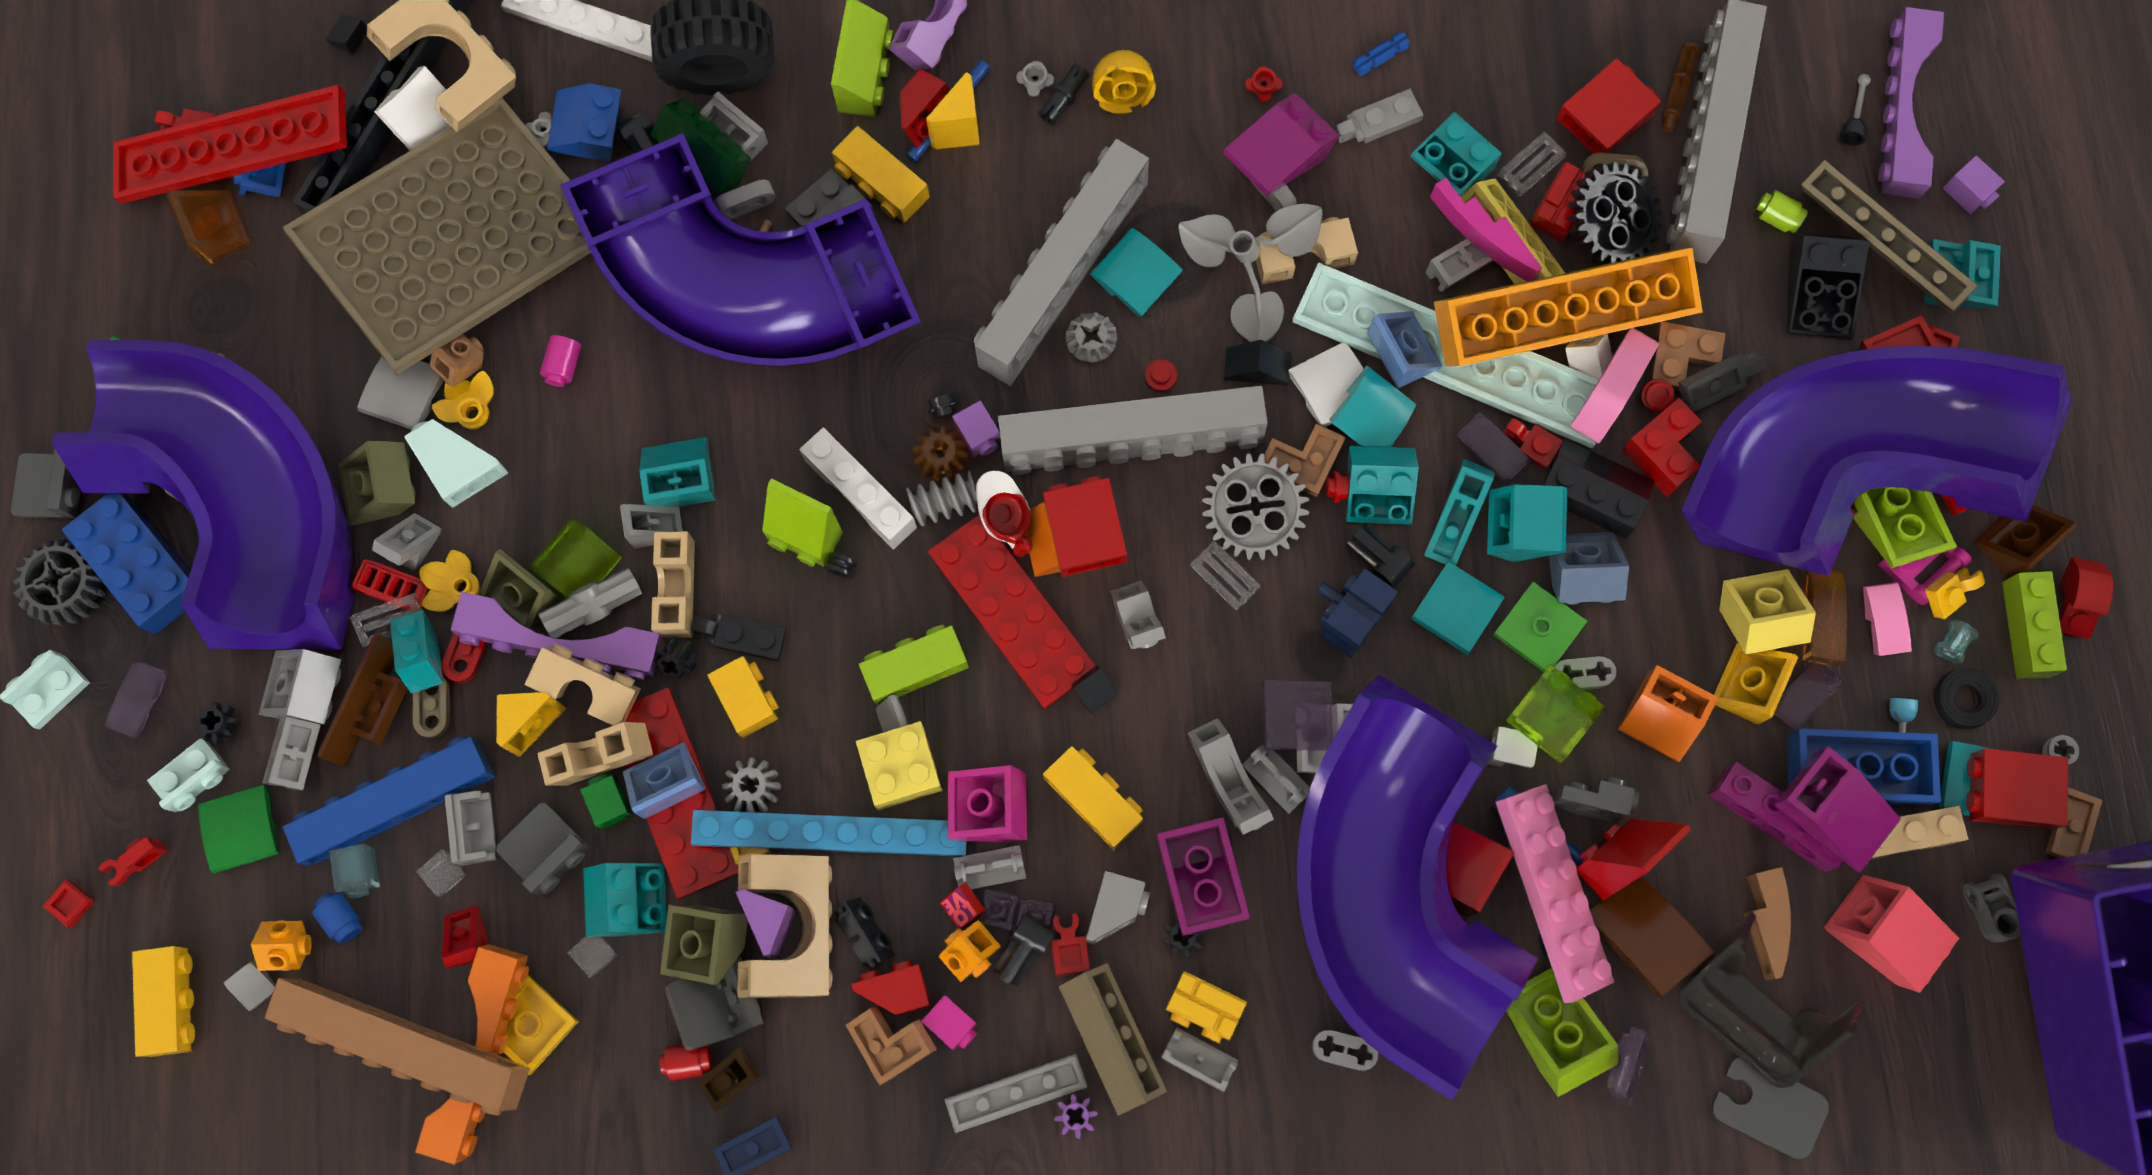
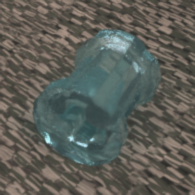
[1934,620,1979,665]

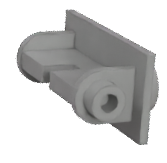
[1242,742,1310,814]
[953,845,1026,890]

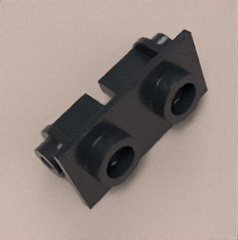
[835,897,895,970]

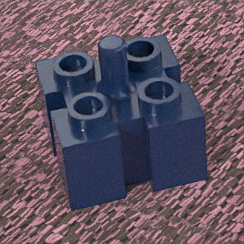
[1316,569,1398,658]

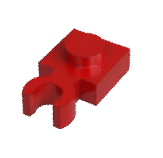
[1051,913,1090,977]

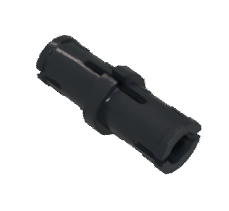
[1038,64,1090,125]

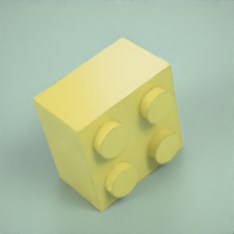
[1719,569,1816,654]
[856,721,943,811]

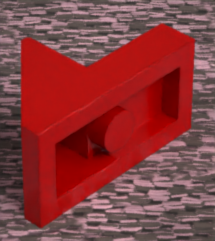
[442,905,489,969]

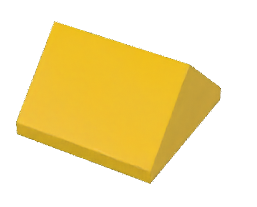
[926,72,980,150]
[1714,643,1798,725]
[497,692,566,757]

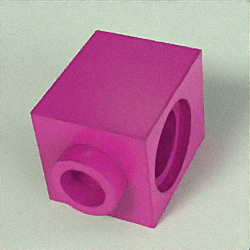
[921,995,977,1050]

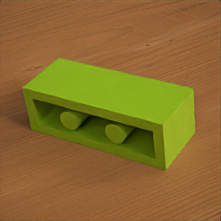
[2002,571,2067,679]
[859,625,969,706]

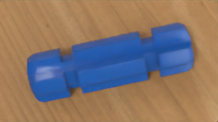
[1352,32,1410,76]

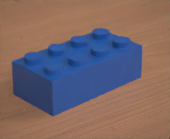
[62,493,191,635]
[1787,728,1941,807]

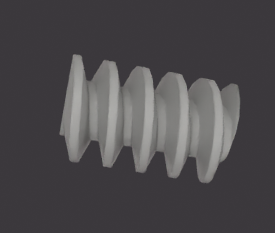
[906,471,977,527]

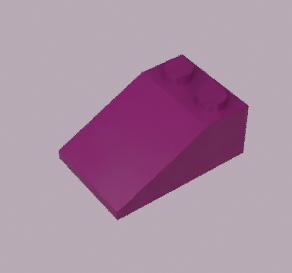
[1222,93,1340,196]
[1156,817,1250,936]

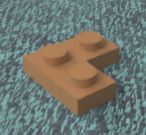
[1650,322,1726,391]
[1264,424,1346,497]
[2045,787,2103,858]
[845,1006,937,1086]

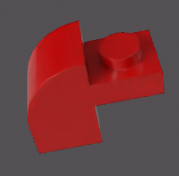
[2059,556,2113,639]

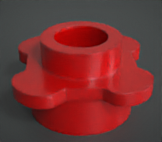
[1245,67,1283,102]

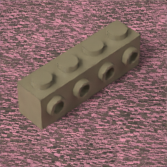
[1059,963,1167,1116]

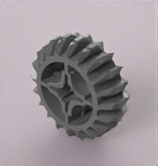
[12,537,106,626]

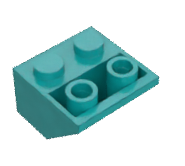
[1410,112,1502,197]
[639,437,716,507]
[1346,446,1419,525]
[1487,485,1567,562]
[583,863,667,937]

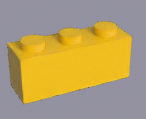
[832,126,930,223]
[1043,746,1143,851]
[132,946,195,1057]

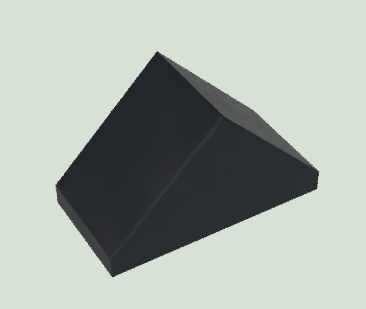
[1224,339,1291,386]

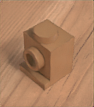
[430,334,484,388]

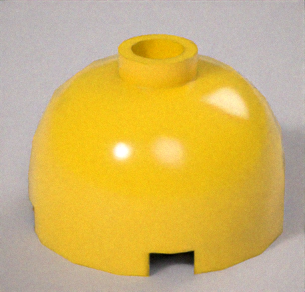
[1092,50,1156,114]

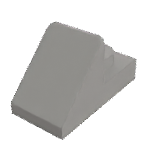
[372,513,442,571]

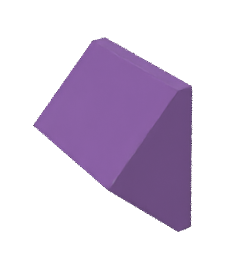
[736,889,798,960]

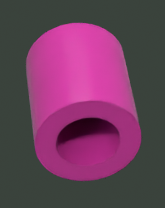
[540,335,582,387]

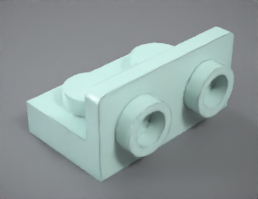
[0,650,90,730]
[147,739,230,812]

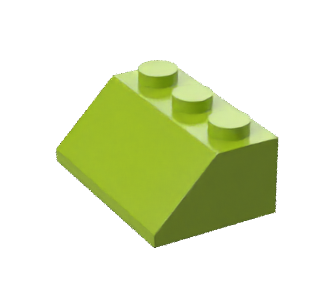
[831,0,895,117]

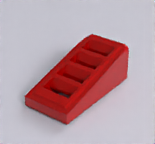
[352,558,430,612]

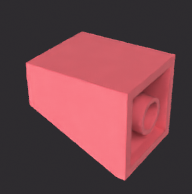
[1824,875,1959,993]

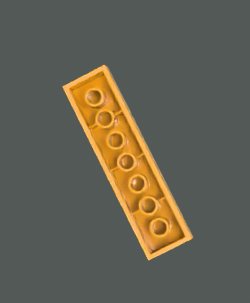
[1434,248,1703,366]

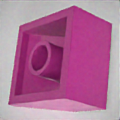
[948,765,1027,843]

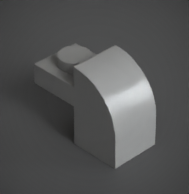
[1110,581,1166,649]

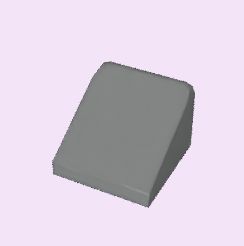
[876,694,908,732]
[223,962,276,1011]

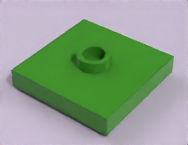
[1493,582,1587,675]

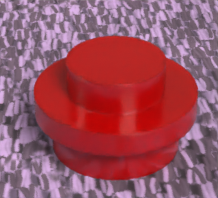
[1145,360,1177,392]
[1641,378,1675,411]
[1325,471,1349,504]

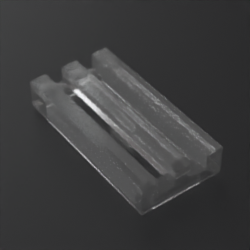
[1497,132,1566,197]
[1190,541,1261,611]
[350,593,422,648]

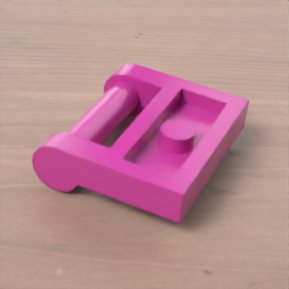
[1878,547,1972,605]

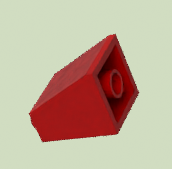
[1446,822,1514,917]

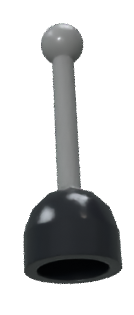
[1839,74,1871,146]

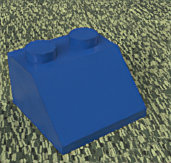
[547,83,621,162]

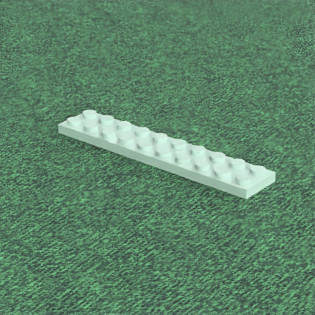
[1292,262,1599,448]

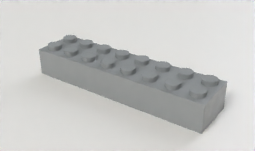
[1666,0,1767,264]
[974,139,1149,387]
[998,386,1268,475]

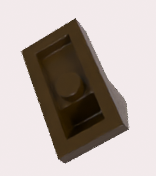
[697,1047,762,1112]

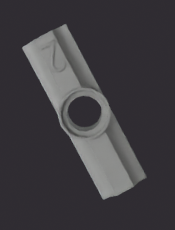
[538,568,642,638]

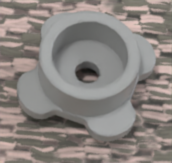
[1017,61,1054,97]
[525,112,552,148]

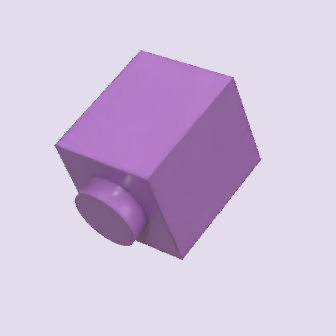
[1942,155,2005,215]
[952,400,1001,458]

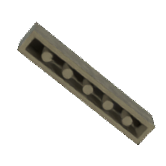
[1801,160,1977,315]

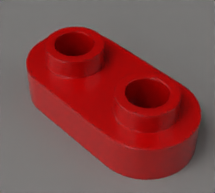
[442,633,488,683]

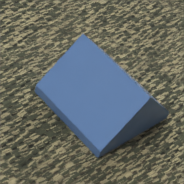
[1367,311,1443,389]
[622,742,706,819]

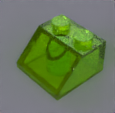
[1506,664,1604,763]

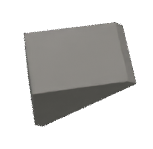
[620,504,683,549]

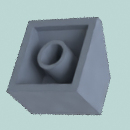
[1549,532,1629,605]

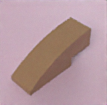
[1743,867,1791,981]

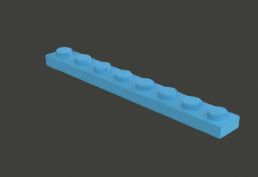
[691,810,966,857]

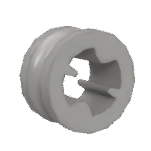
[2042,735,2079,765]

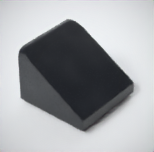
[325,15,367,55]

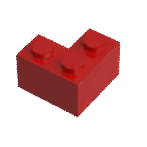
[1622,398,1702,497]

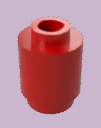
[659,1043,713,1081]

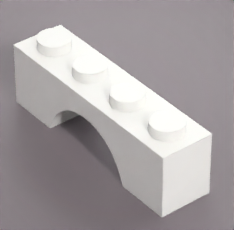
[799,427,917,550]

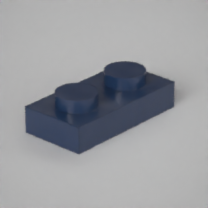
[713,1116,793,1175]

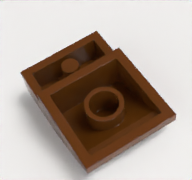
[1590,877,1714,996]

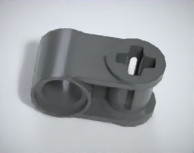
[1963,873,2021,943]

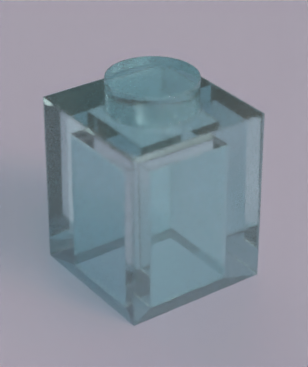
[329,844,380,898]

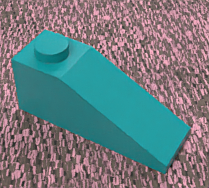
[1424,459,1494,566]

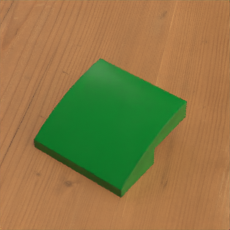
[198,785,279,874]

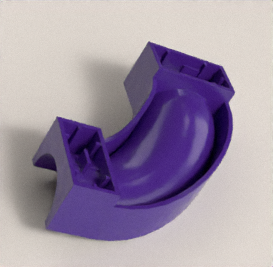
[560,133,921,366]
[51,340,355,650]
[1682,346,2072,576]
[1297,675,1538,1101]

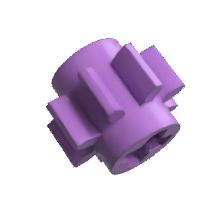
[1054,1094,1098,1139]

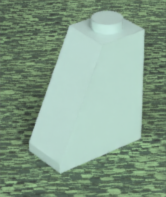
[404,419,508,508]

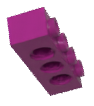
[1708,762,1843,872]

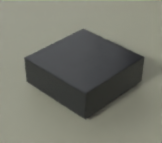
[1071,665,1118,713]

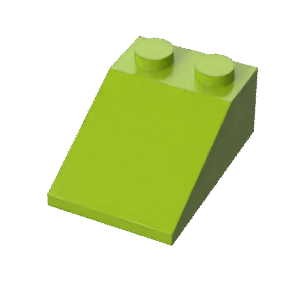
[762,478,843,567]
[1851,487,1957,568]
[1506,968,1619,1097]

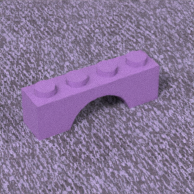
[888,0,967,71]

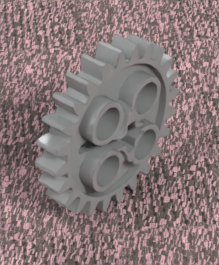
[1202,453,1309,560]

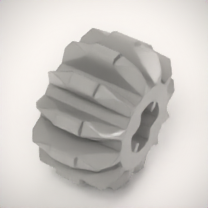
[722,757,781,813]

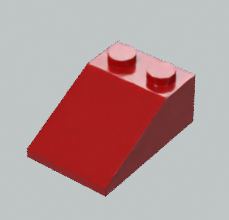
[1576,818,1692,900]

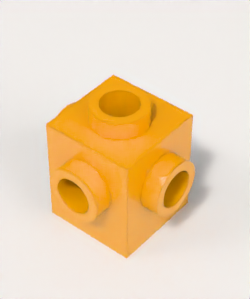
[251,920,312,971]
[938,920,1001,982]

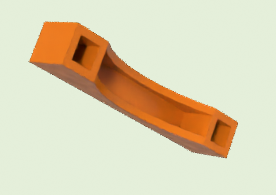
[415,944,529,1165]

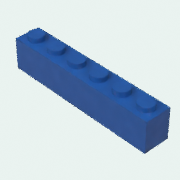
[283,736,495,867]

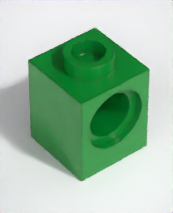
[580,774,634,830]

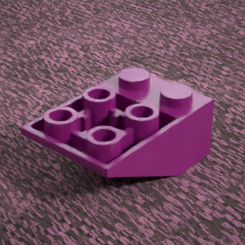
[1774,746,1901,873]

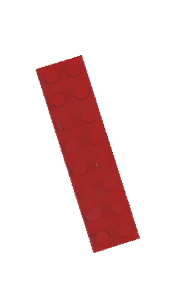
[113,85,347,204]

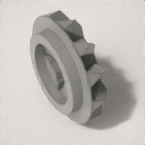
[1066,311,1117,362]

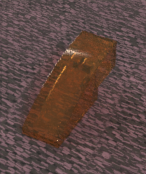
[1803,570,1847,666]

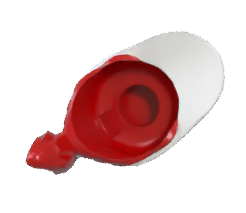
[976,471,1033,557]

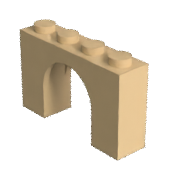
[367,0,516,132]
[738,854,833,998]

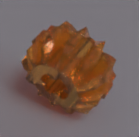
[913,425,968,482]

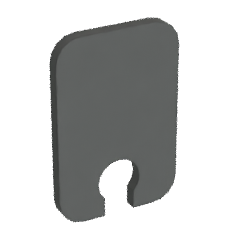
[1711,1056,1829,1159]

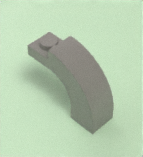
[1188,718,1274,835]

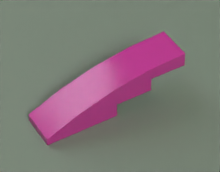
[1430,178,1542,281]

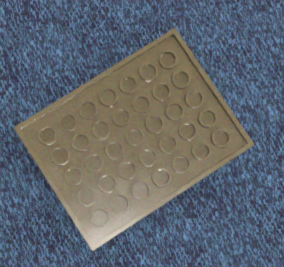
[282,98,590,375]

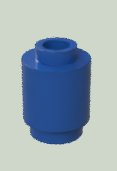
[312,892,363,945]

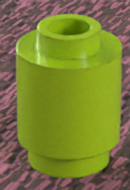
[1756,190,1808,233]

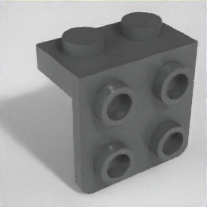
[11,448,81,519]
[496,803,590,896]
[665,958,764,1050]

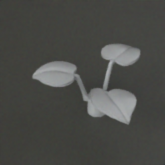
[1179,204,1323,342]

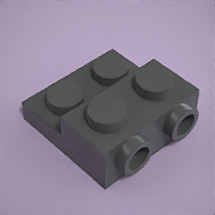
[784,168,875,227]
[1550,777,1639,824]

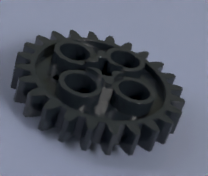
[1567,162,1662,265]

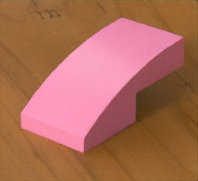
[1863,582,1912,656]

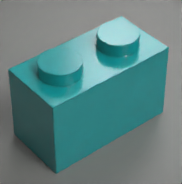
[390,610,443,694]

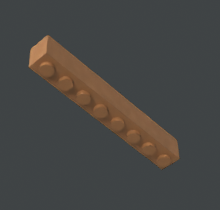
[264,978,530,1115]

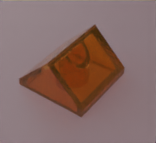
[167,190,251,265]

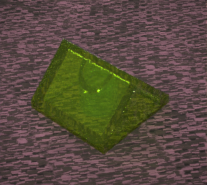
[528,517,622,598]

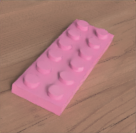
[1496,784,1614,1004]

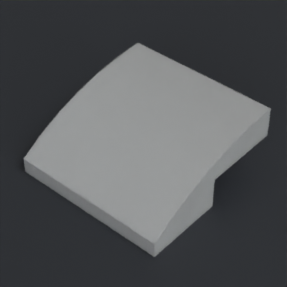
[357,356,445,430]

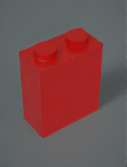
[1556,58,1662,154]
[1043,476,1127,577]
[1966,748,2068,830]

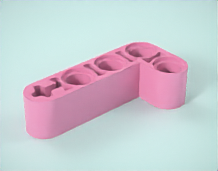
[1570,328,1660,444]

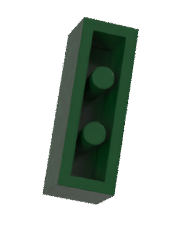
[650,99,752,194]

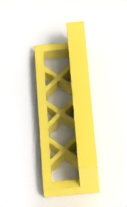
[1460,178,1565,284]

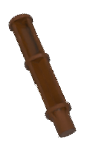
[1661,42,1700,133]

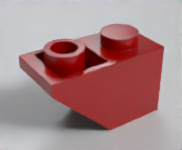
[900,69,950,148]
[851,960,932,1016]

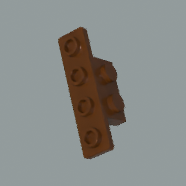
[317,634,407,767]

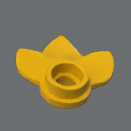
[432,371,494,429]
[419,550,480,612]

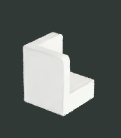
[1565,334,1612,380]
[1488,726,1539,768]

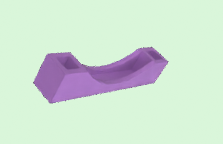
[1878,7,1944,199]
[451,592,663,681]

